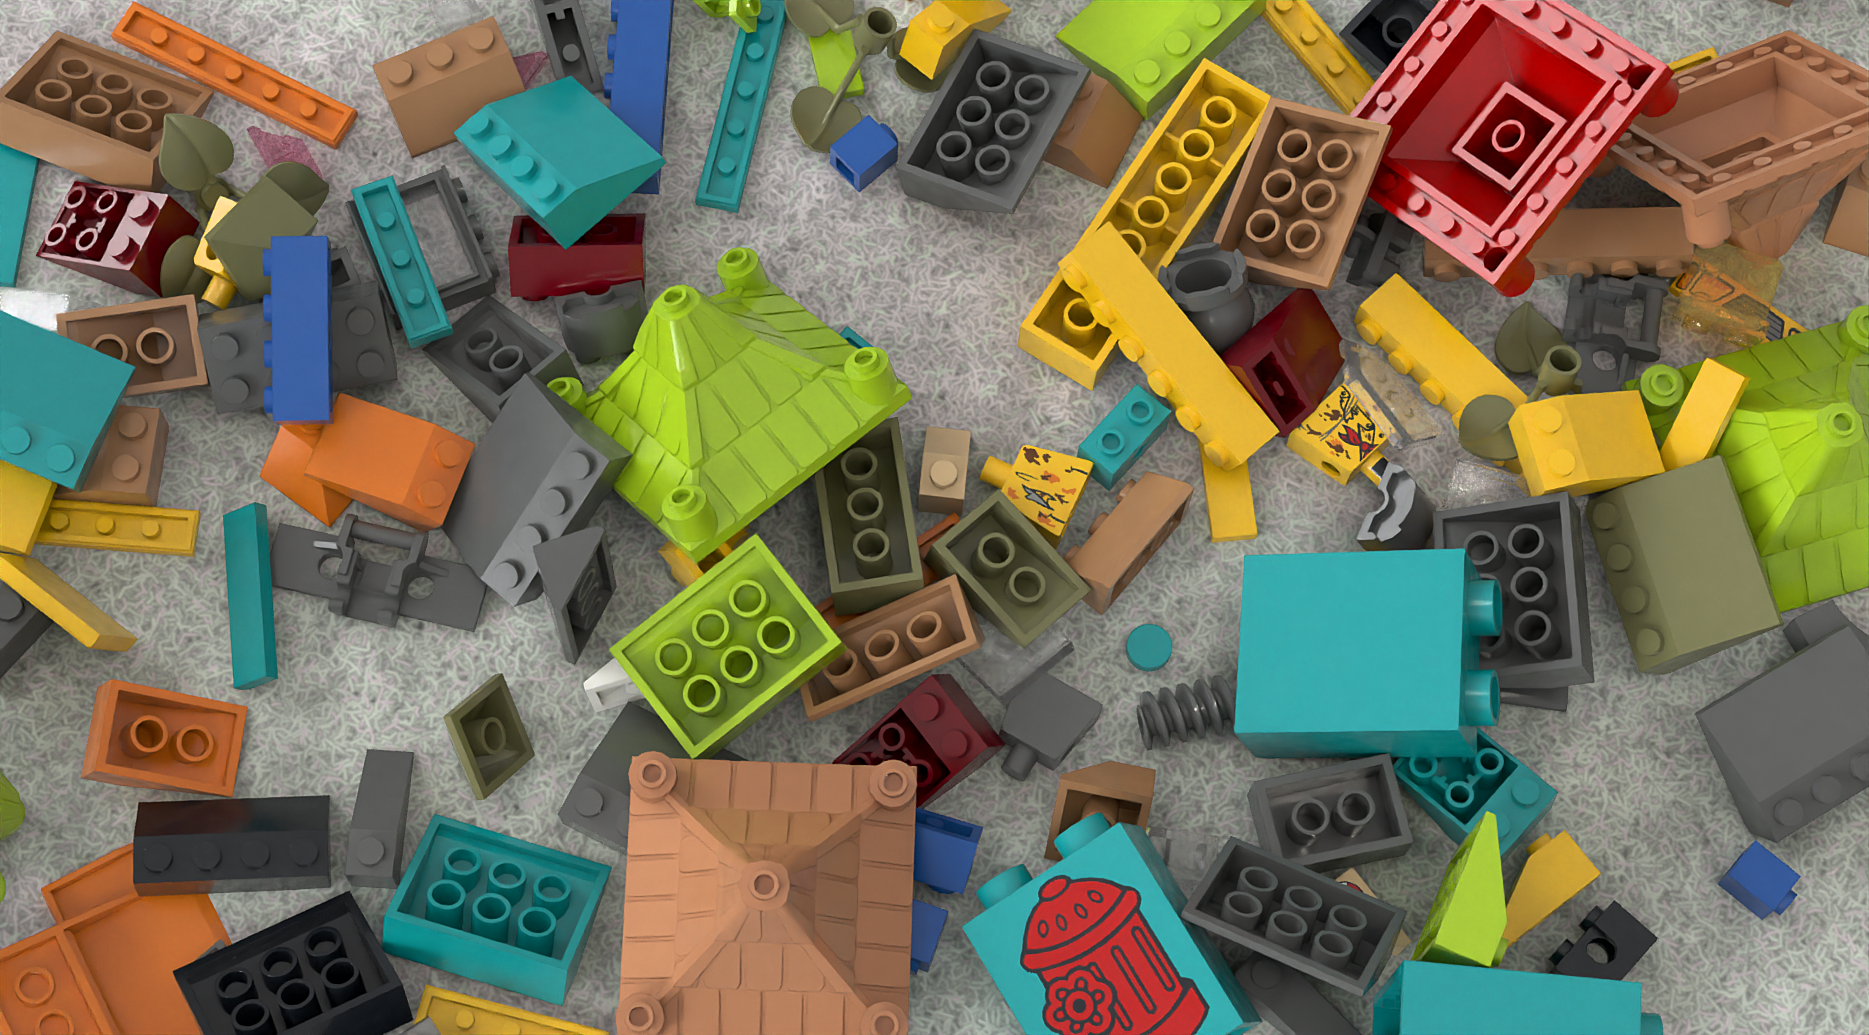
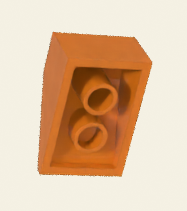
[303,392,475,531]
[81,679,248,798]

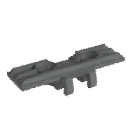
[1562,273,1669,395]
[270,513,488,632]

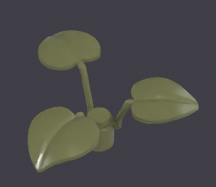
[784,0,956,153]
[159,113,329,304]
[1458,301,1661,461]

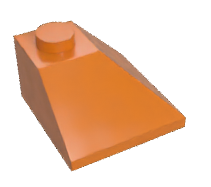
[259,424,354,528]

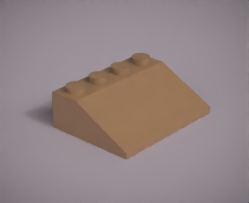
[0,30,214,193]
[1213,97,1393,291]

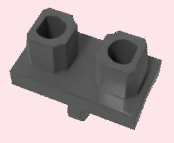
[1344,210,1414,287]

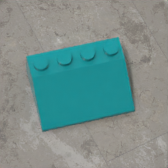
[454,76,666,250]
[0,310,136,493]
[382,814,612,1006]

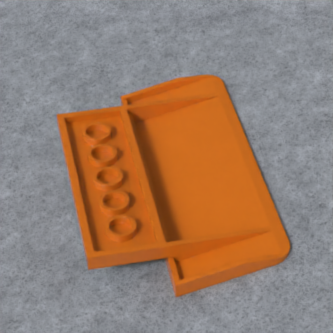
[0,842,232,1035]

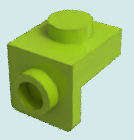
[692,0,761,33]

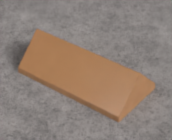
[800,574,986,722]

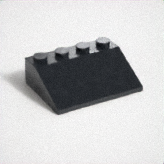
[172,891,414,1035]

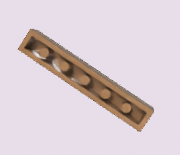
[1422,206,1694,282]

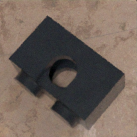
[1548,900,1658,981]

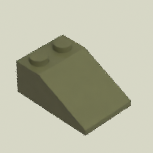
[923,489,1091,649]

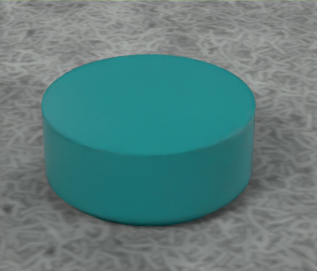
[1126,624,1172,672]

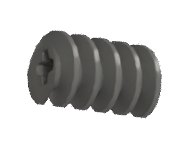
[1136,675,1236,751]

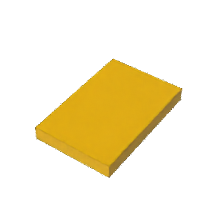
[0,553,138,652]

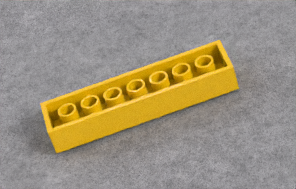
[1017,58,1271,391]

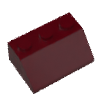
[508,213,646,301]

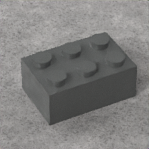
[1247,753,1414,873]

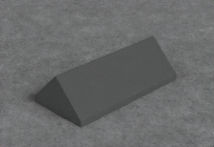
[532,525,617,665]

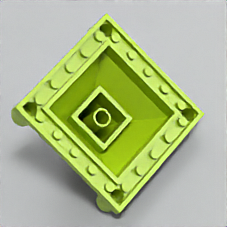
[547,247,912,564]
[1621,305,1869,614]

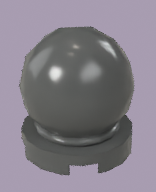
[1158,242,1255,356]

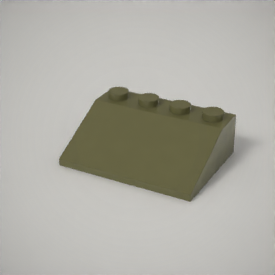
[1582,455,1784,675]

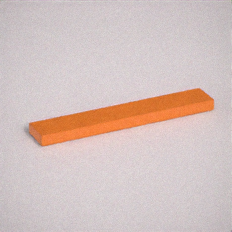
[111,1,358,150]

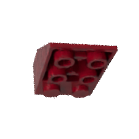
[36,181,200,298]
[1219,288,1350,438]
[832,674,1006,809]

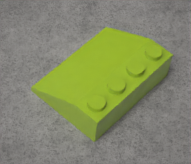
[1055,0,1267,121]
[608,533,848,760]
[1410,811,1509,968]

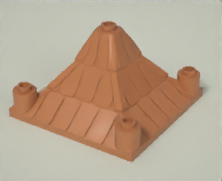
[1590,30,1869,266]
[615,751,917,1035]

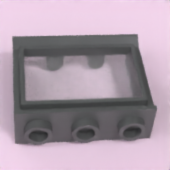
[345,165,500,330]

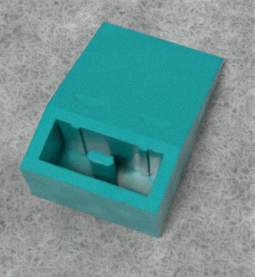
[1393,727,1558,865]

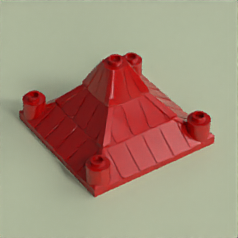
[1349,0,1679,297]

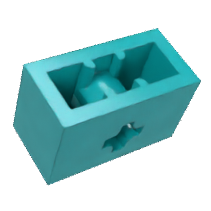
[1077,384,1171,491]

